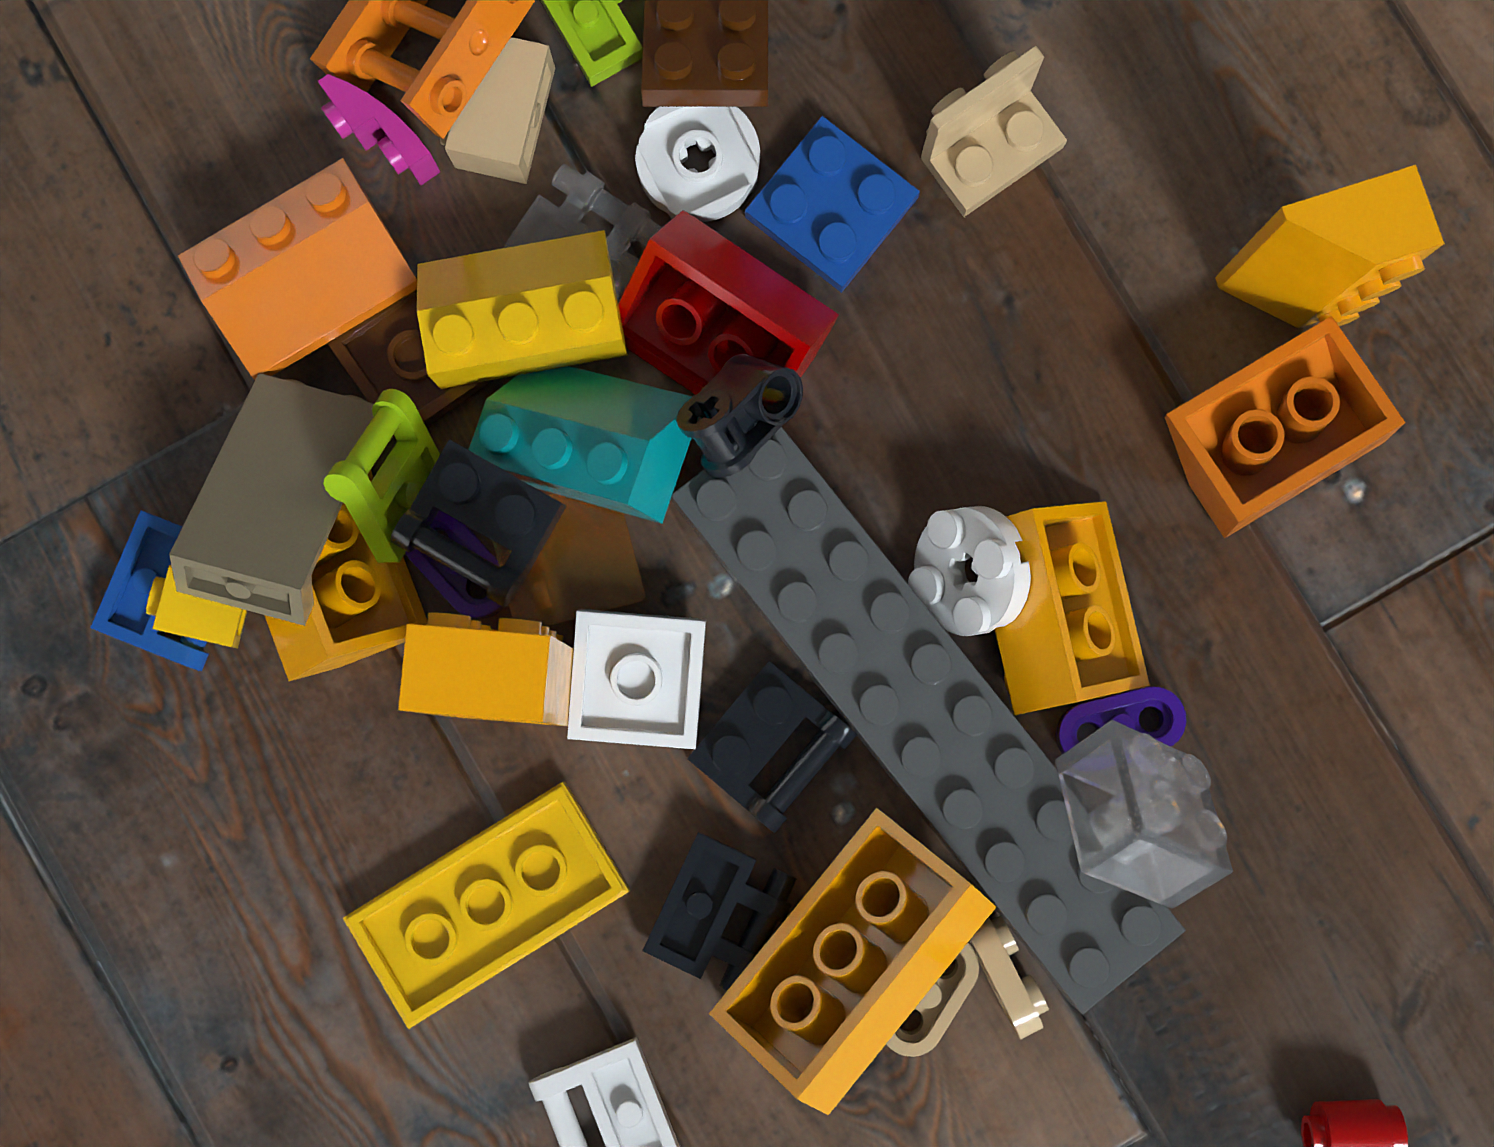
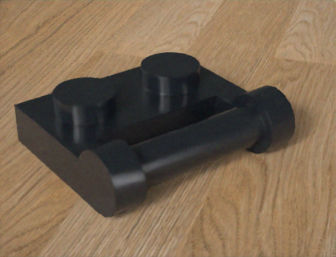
[391,439,567,608]
[687,661,857,833]

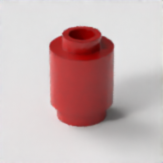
[1301,1099,1408,1147]

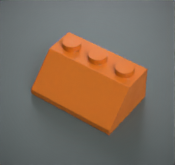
[178,158,417,380]
[1165,316,1406,538]

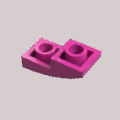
[318,74,441,186]

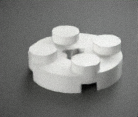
[635,107,760,222]
[908,506,1031,636]

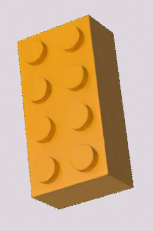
[398,613,574,726]
[709,808,996,1115]

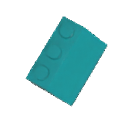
[469,366,699,524]

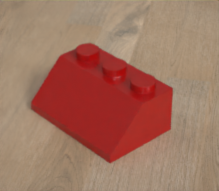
[618,210,839,395]

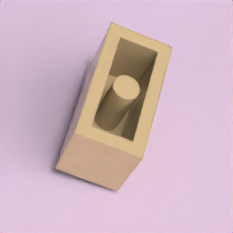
[440,37,555,184]

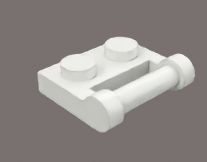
[528,1037,680,1147]

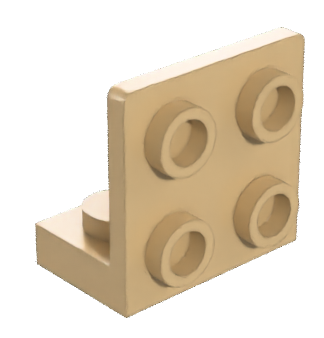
[921,46,1067,217]

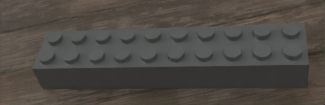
[671,427,1186,1014]

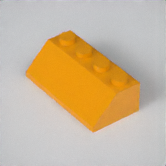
[1215,165,1444,328]

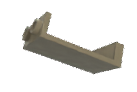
[169,373,374,626]

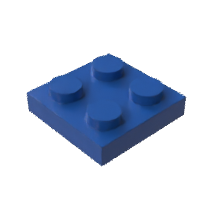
[745,116,920,293]

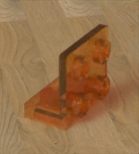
[493,493,646,627]

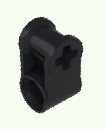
[676,353,803,478]

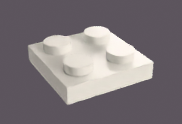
[567,609,706,749]

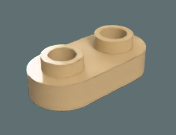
[969,915,1049,1040]
[886,943,979,1057]

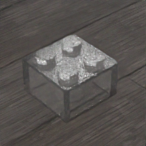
[1055,720,1233,909]

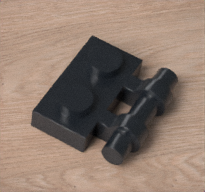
[642,832,797,991]

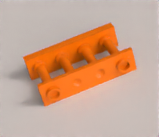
[310,0,535,139]

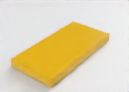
[343,781,630,1029]

